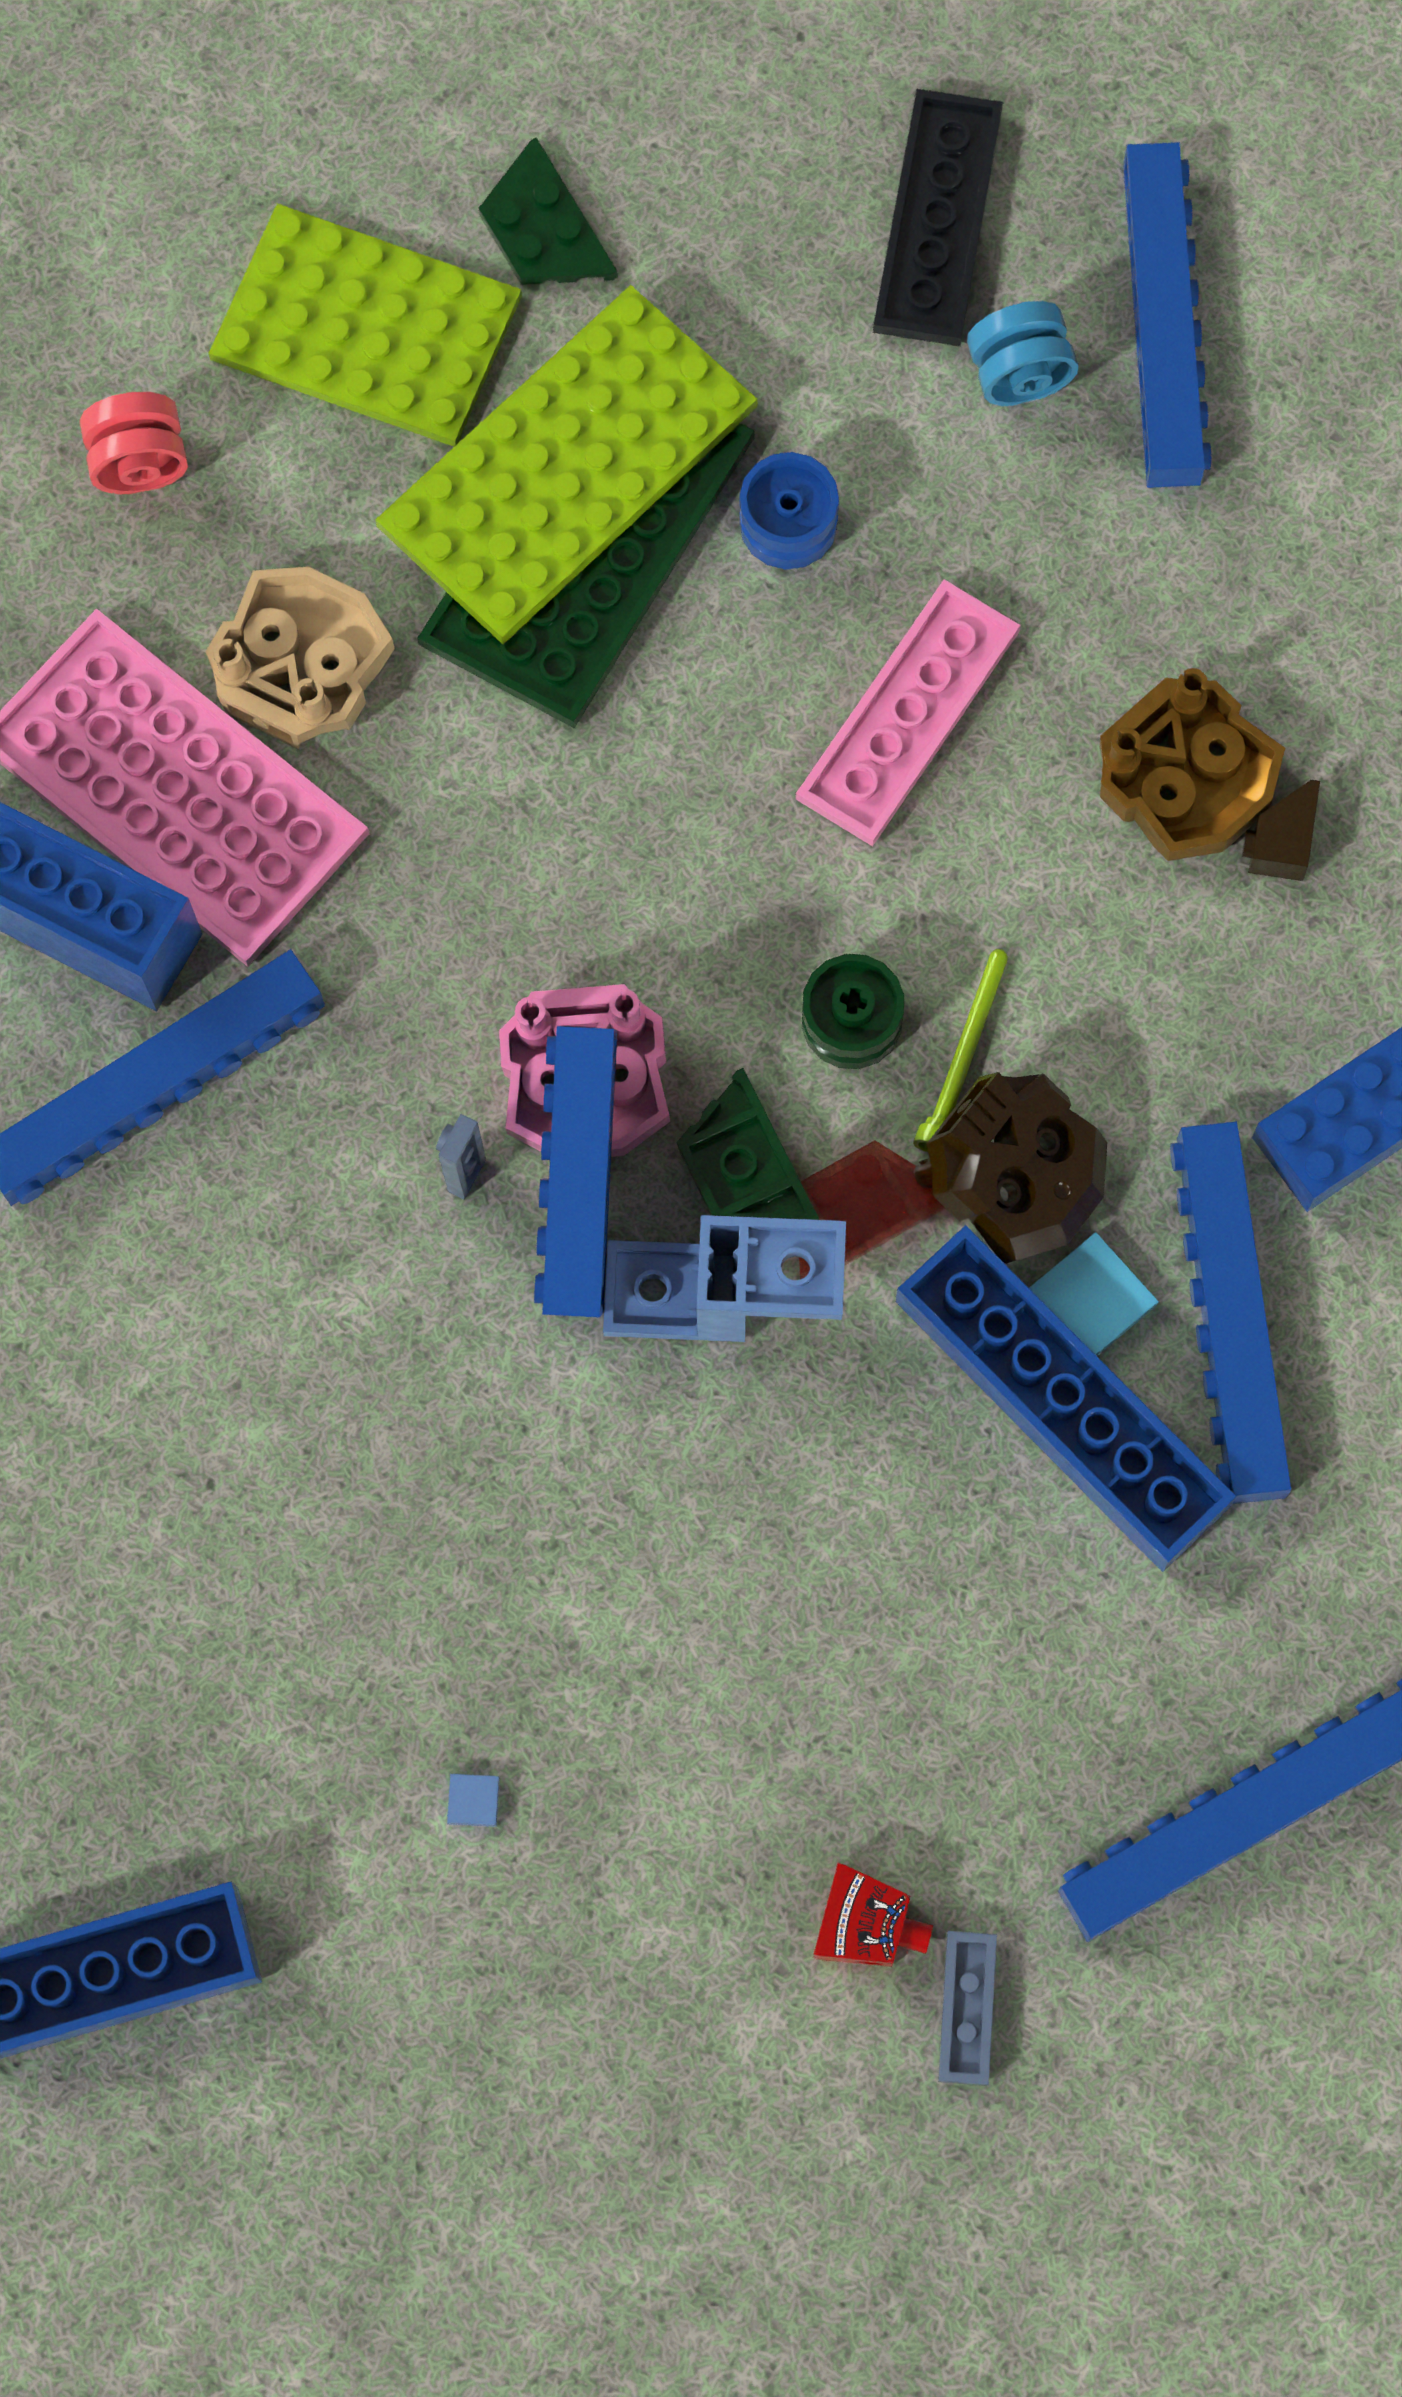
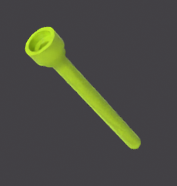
[913,949,1008,1152]

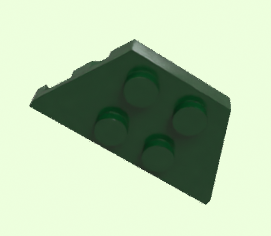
[478,137,618,285]
[676,1068,819,1220]

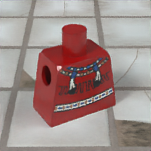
[813,1863,933,1967]

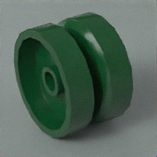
[802,954,904,1069]

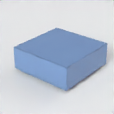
[447,1774,500,1827]

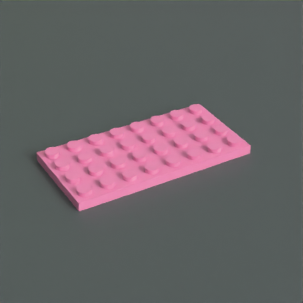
[0,608,370,967]

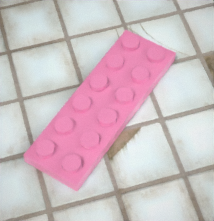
[796,579,1020,847]

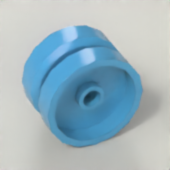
[967,301,1079,406]

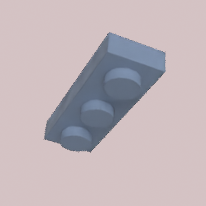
[436,1114,486,1200]
[938,1931,997,2086]

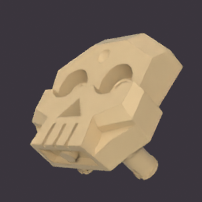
[205,566,394,749]

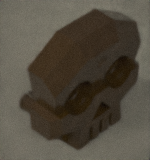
[914,1072,1107,1264]

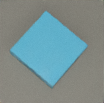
[1029,1232,1159,1356]

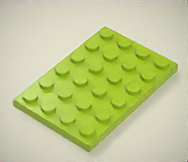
[208,203,522,447]

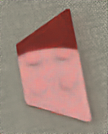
[799,1140,946,1279]

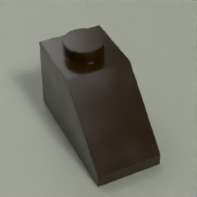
[1242,780,1320,881]

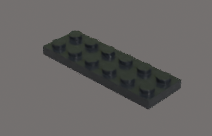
[873,88,1003,346]

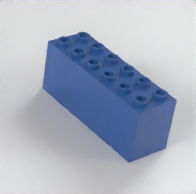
[0,802,202,1012]

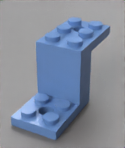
[603,1215,846,1342]

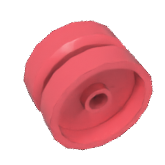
[79,392,188,494]

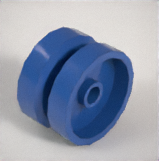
[739,452,839,570]

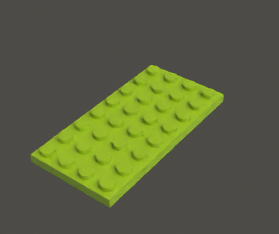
[375,285,758,644]

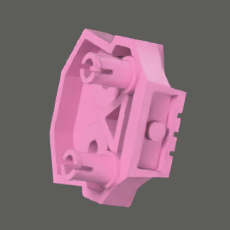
[499,984,670,1157]

